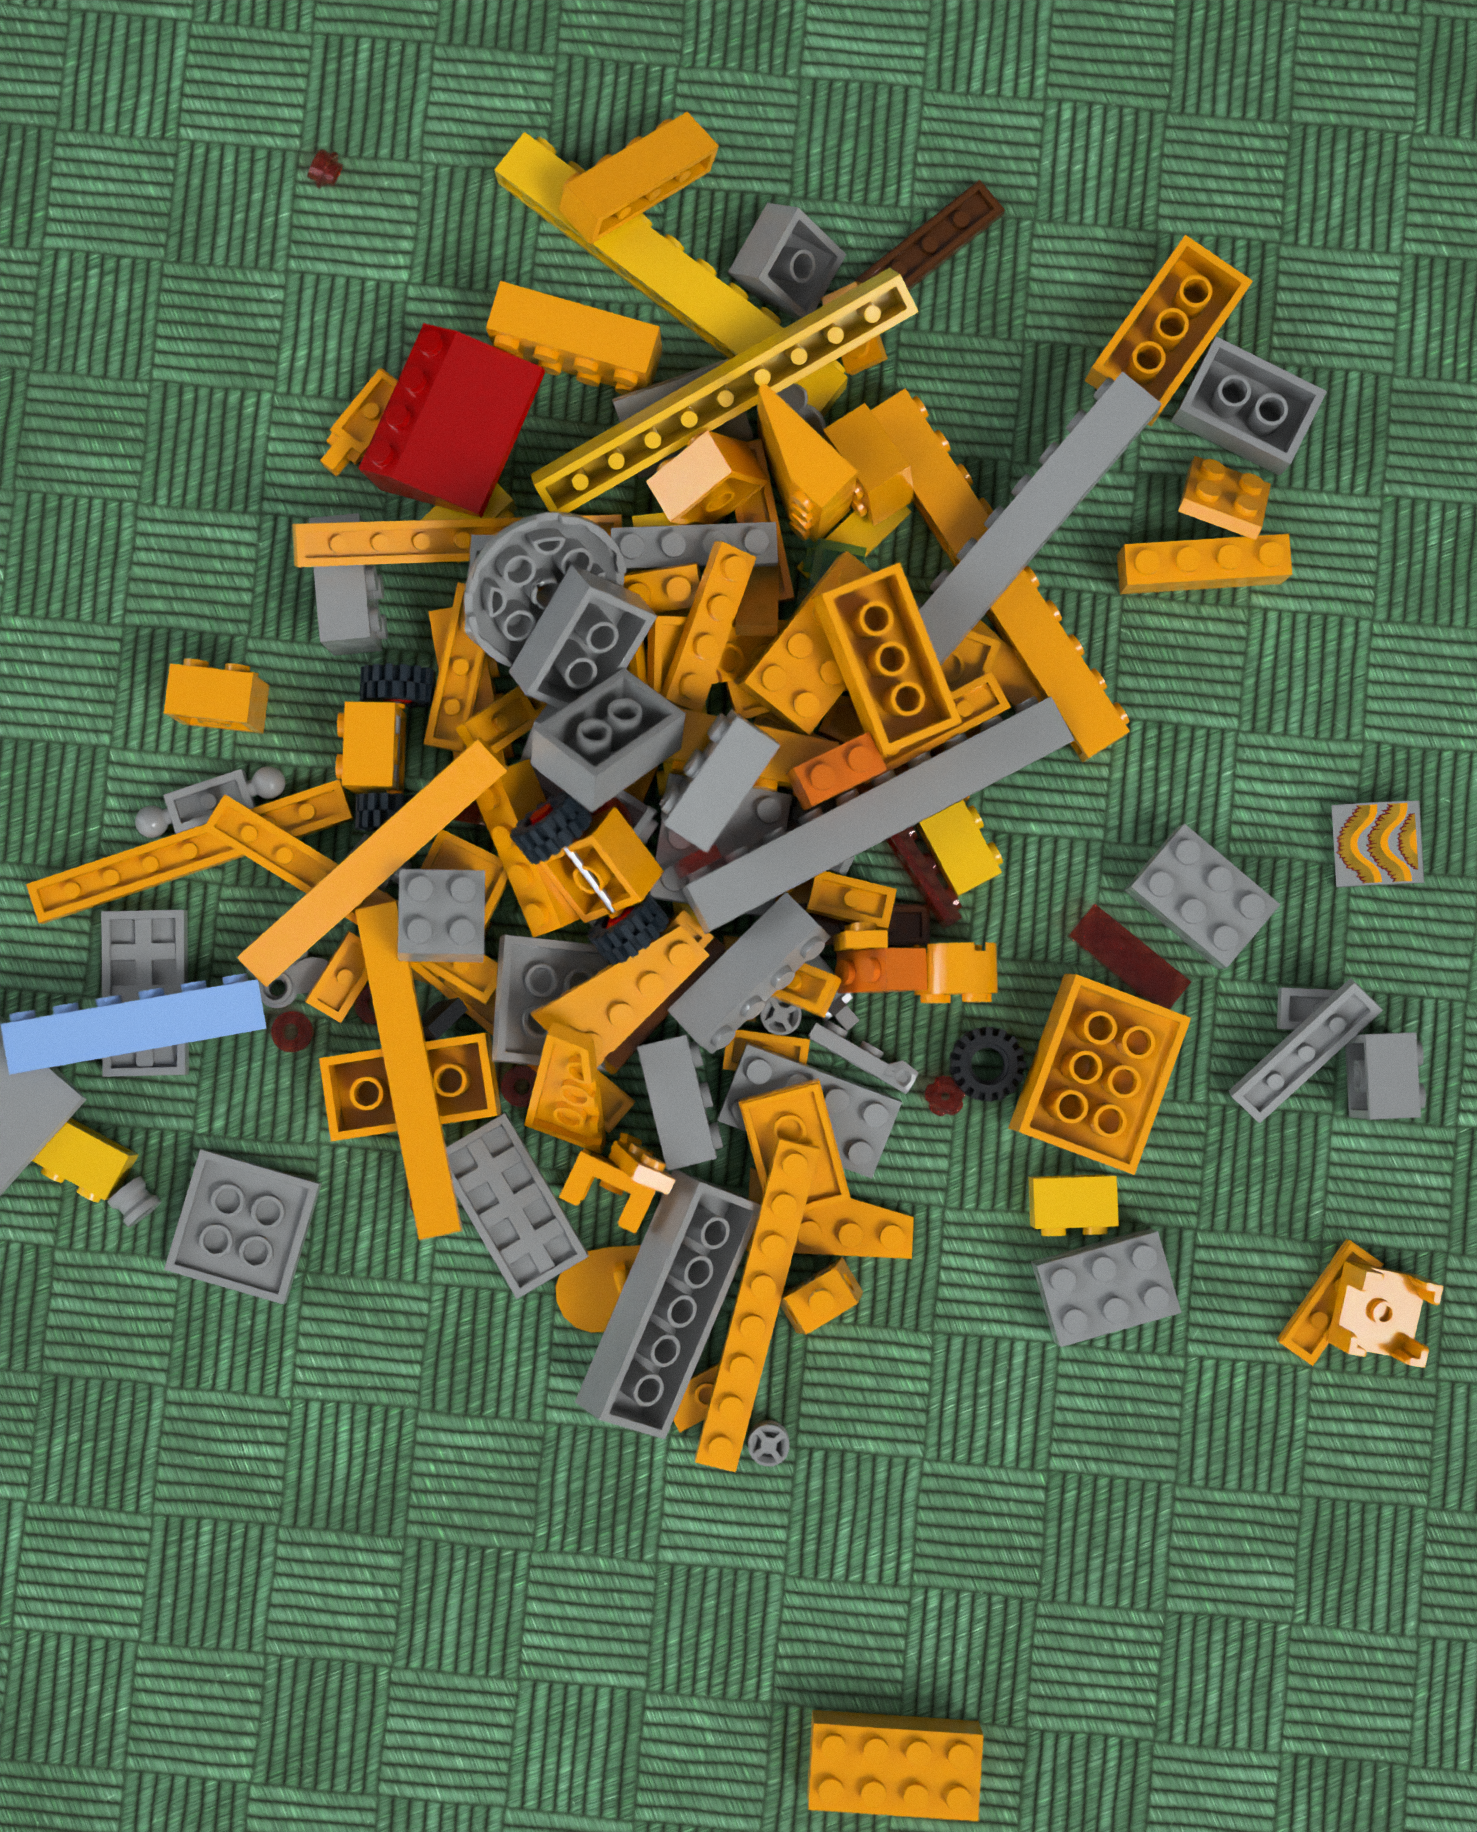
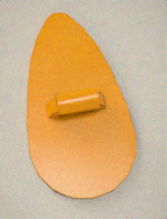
[556,1245,641,1333]

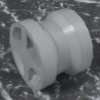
[760,997,802,1035]
[107,1176,162,1228]
[748,1420,790,1467]

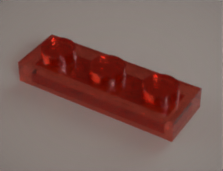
[886,826,962,929]
[1067,904,1191,1009]

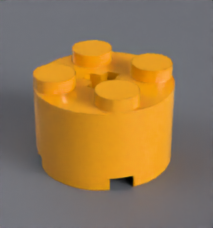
[913,942,998,1004]

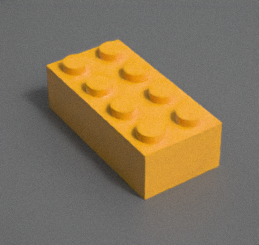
[1085,235,1253,427]
[486,281,663,395]
[737,551,874,735]
[812,562,962,755]
[319,1033,502,1141]
[807,1710,983,1821]

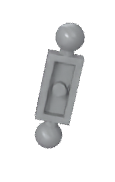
[135,766,285,838]

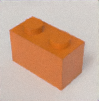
[786,732,887,811]
[835,948,927,993]

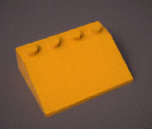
[757,382,858,545]
[1008,974,1191,1175]

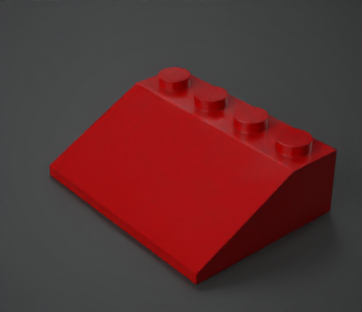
[358,323,546,518]

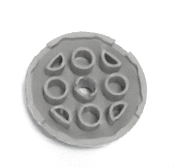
[464,512,627,667]

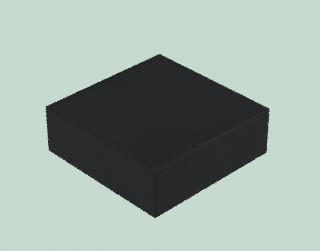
[421,997,468,1042]

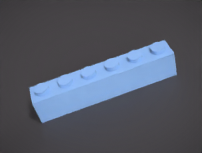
[0,973,266,1074]

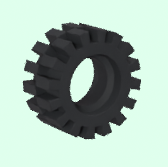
[949,1027,1026,1101]

